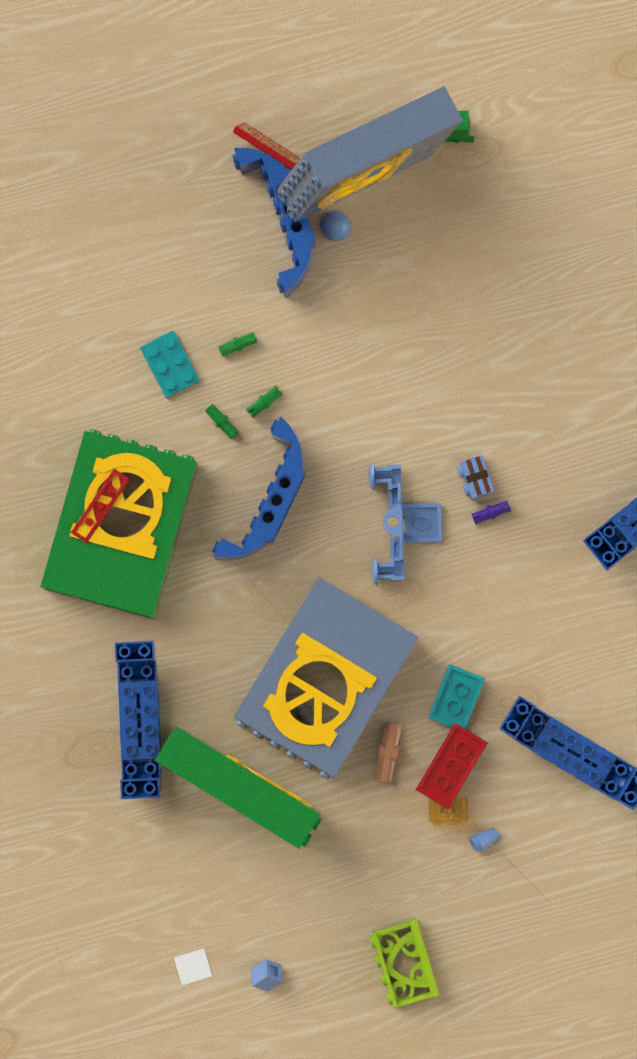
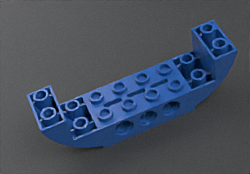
[232,148,316,298]
[212,417,306,560]
[582,498,637,571]
[115,641,161,799]
[499,696,637,810]

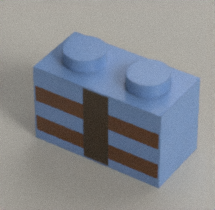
[457,455,494,500]

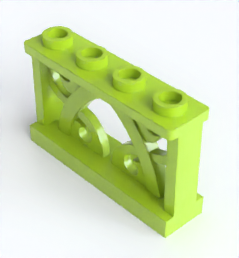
[369,918,439,1009]

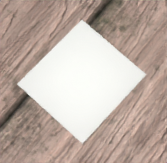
[174,948,212,985]

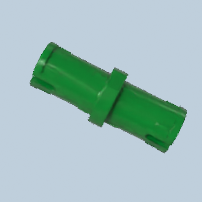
[218,332,257,357]
[246,385,283,418]
[205,404,239,439]

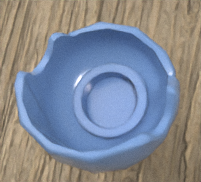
[320,211,351,241]

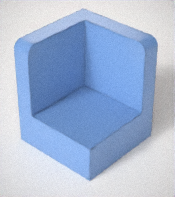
[251,959,282,991]

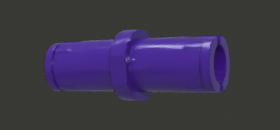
[471,500,511,525]

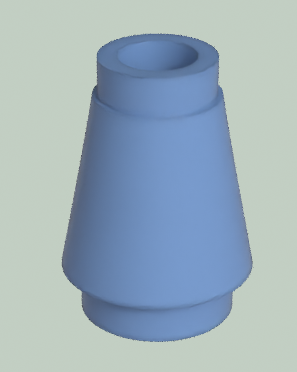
[469,828,500,852]

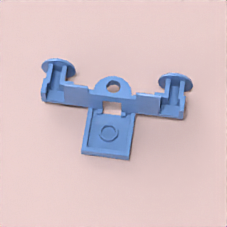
[369,462,442,586]

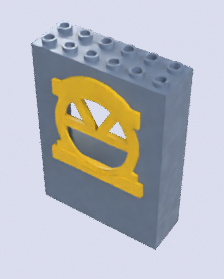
[277,86,463,222]
[234,577,418,780]

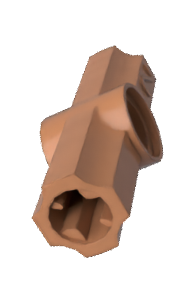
[375,722,402,783]

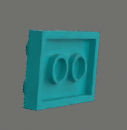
[140,330,200,399]
[428,664,485,729]

